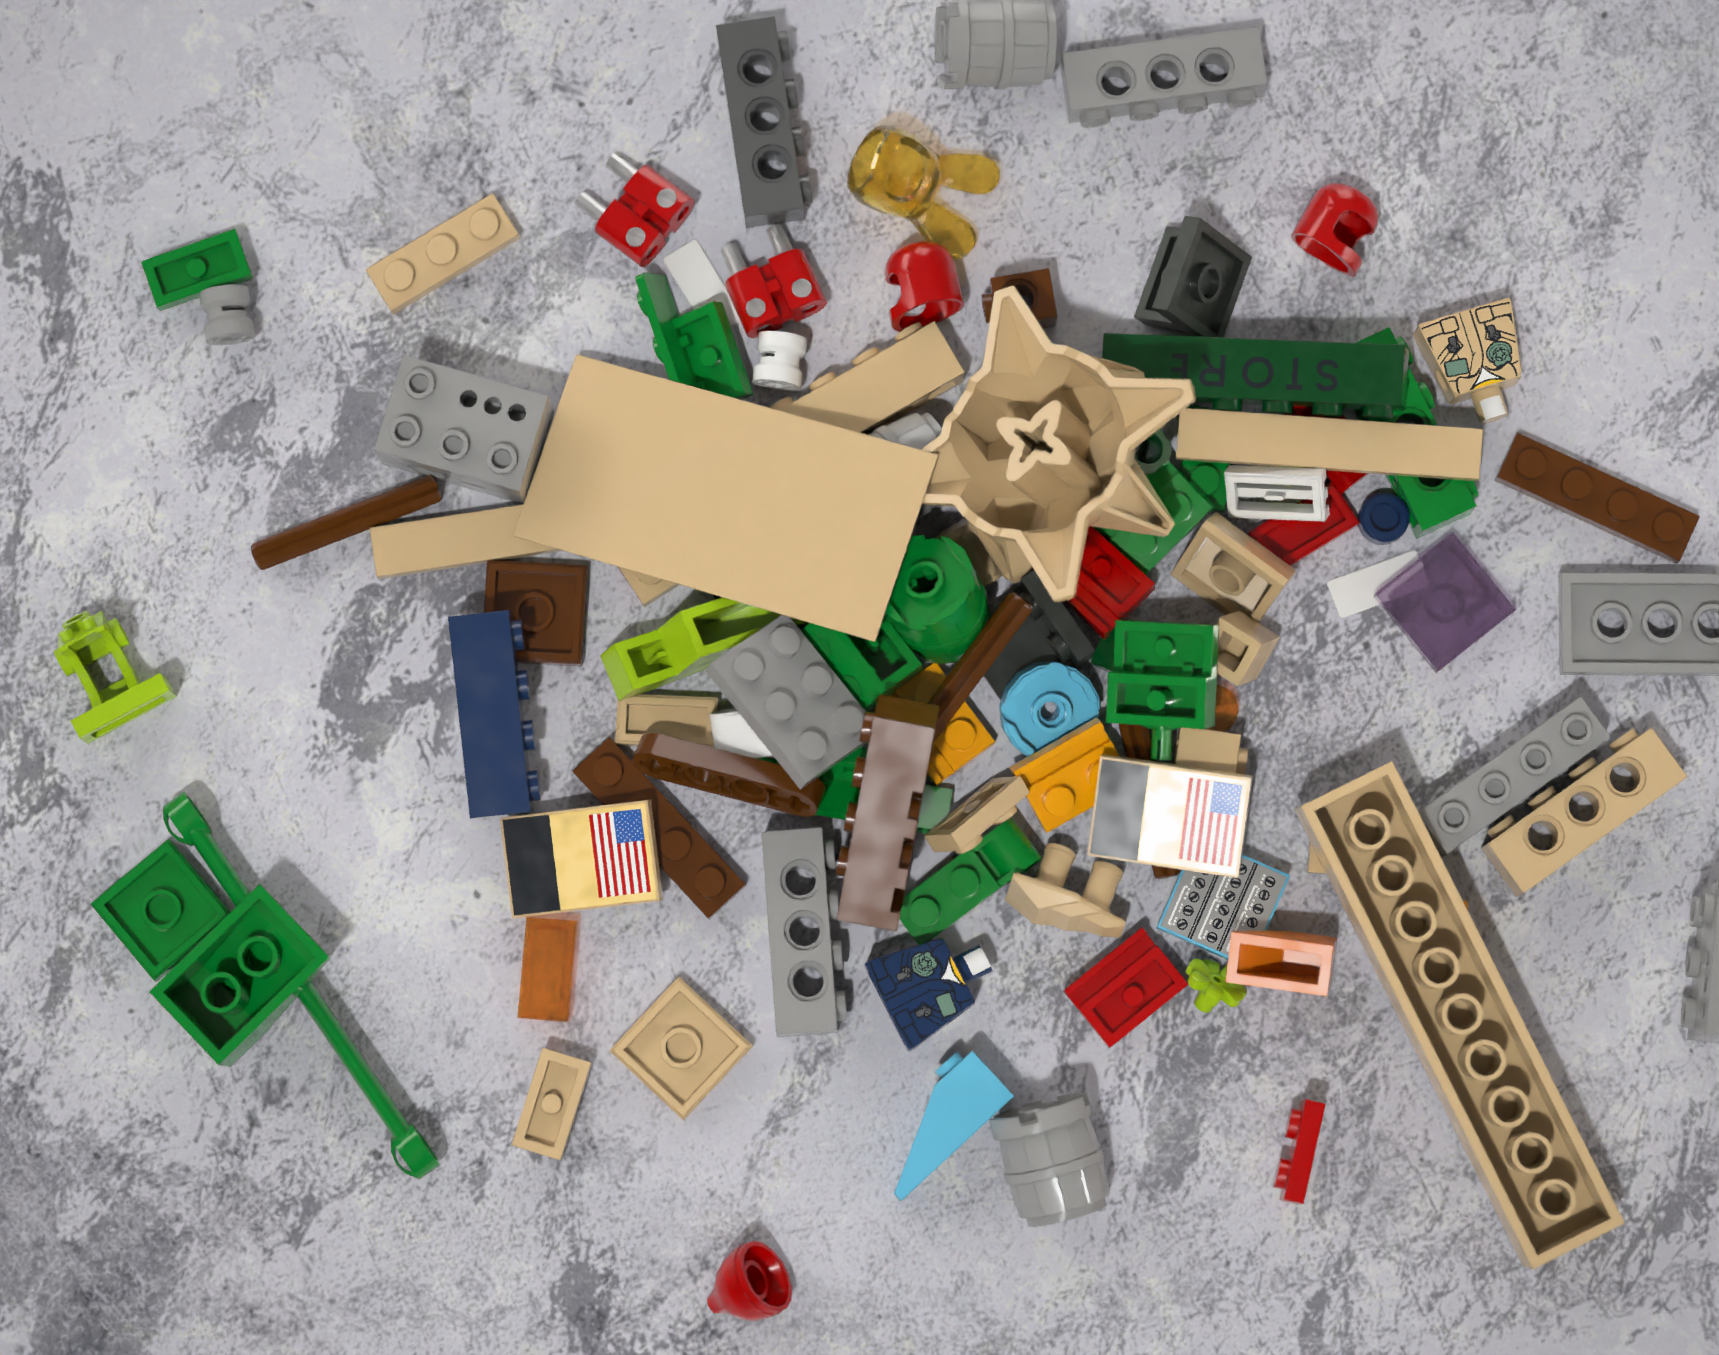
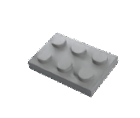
[706,615,866,790]

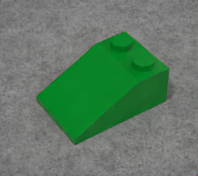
[149,884,331,1067]

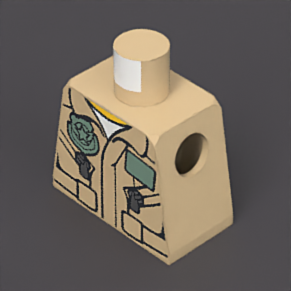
[1413,297,1521,424]

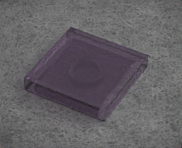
[1373,532,1516,673]

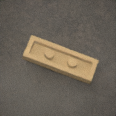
[365,193,520,315]

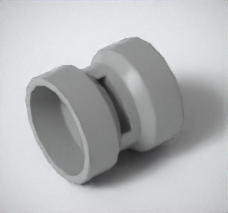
[199,284,256,345]

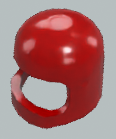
[1291,183,1379,277]
[884,241,965,332]

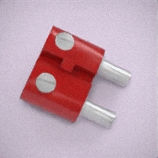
[575,153,695,267]
[721,224,827,338]

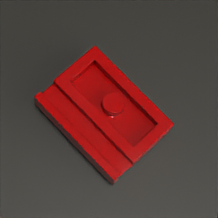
[1032,526,1155,640]
[1063,927,1189,1049]

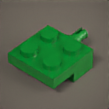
[1106,619,1219,760]

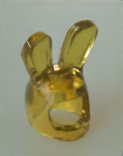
[847,125,1000,259]

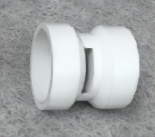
[752,331,807,391]

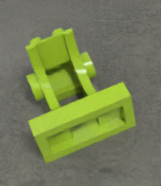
[53,611,177,744]

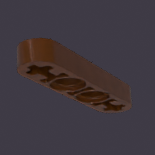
[632,733,826,817]

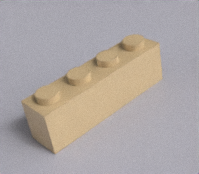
[769,321,965,435]

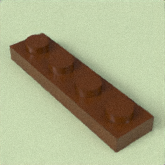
[1494,433,1700,564]
[572,737,746,920]

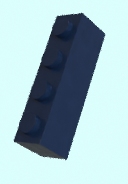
[448,610,541,818]

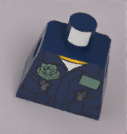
[864,938,993,1052]

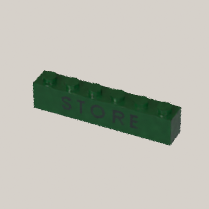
[1102,333,1409,419]

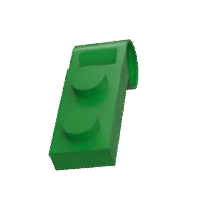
[900,817,1042,945]

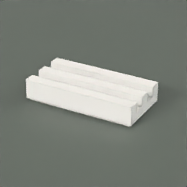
[1224,465,1330,522]

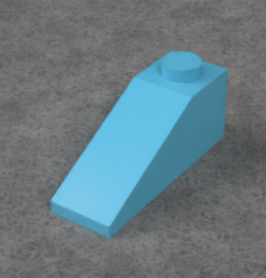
[894,1051,1014,1201]

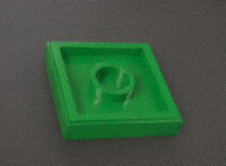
[91,839,230,982]

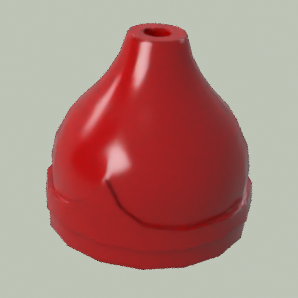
[707,1241,792,1321]

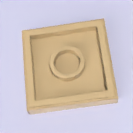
[609,977,753,1121]

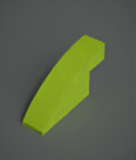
[600,597,809,701]

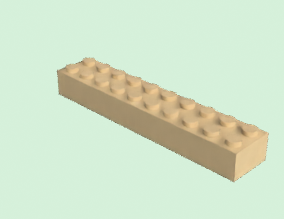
[1294,761,1625,1269]

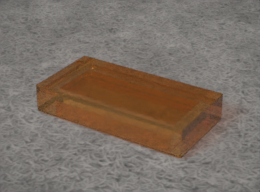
[517,917,578,1023]

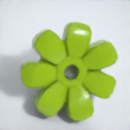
[1186,958,1247,1013]

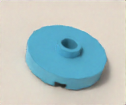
[999,660,1100,757]

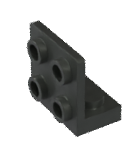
[983,570,1095,701]

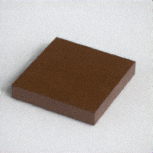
[484,560,588,667]

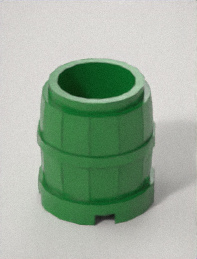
[885,535,991,664]

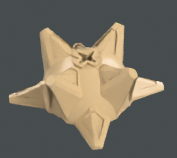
[921,285,1196,602]

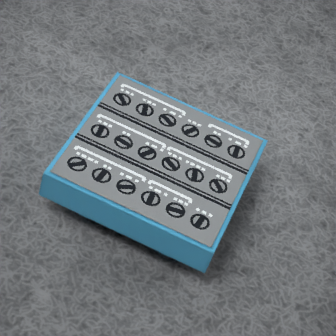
[1156,855,1290,960]

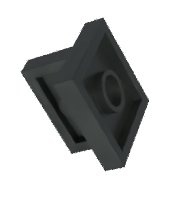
[1134,216,1252,338]

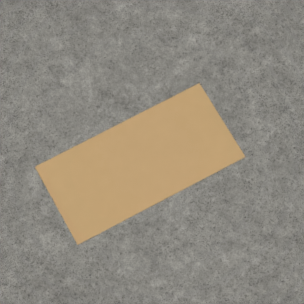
[513,354,938,642]

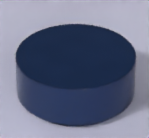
[1357,493,1410,545]

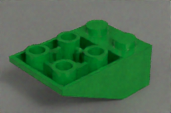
[801,614,922,712]

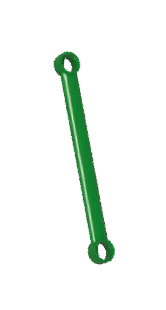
[163,791,440,1180]

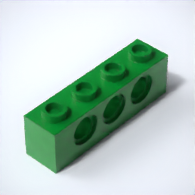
[1354,327,1479,539]

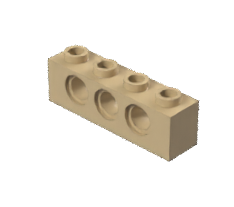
[1481,727,1688,897]

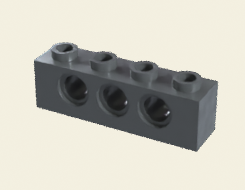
[716,16,813,228]

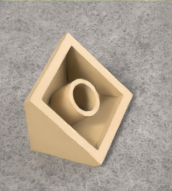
[1170,512,1297,623]

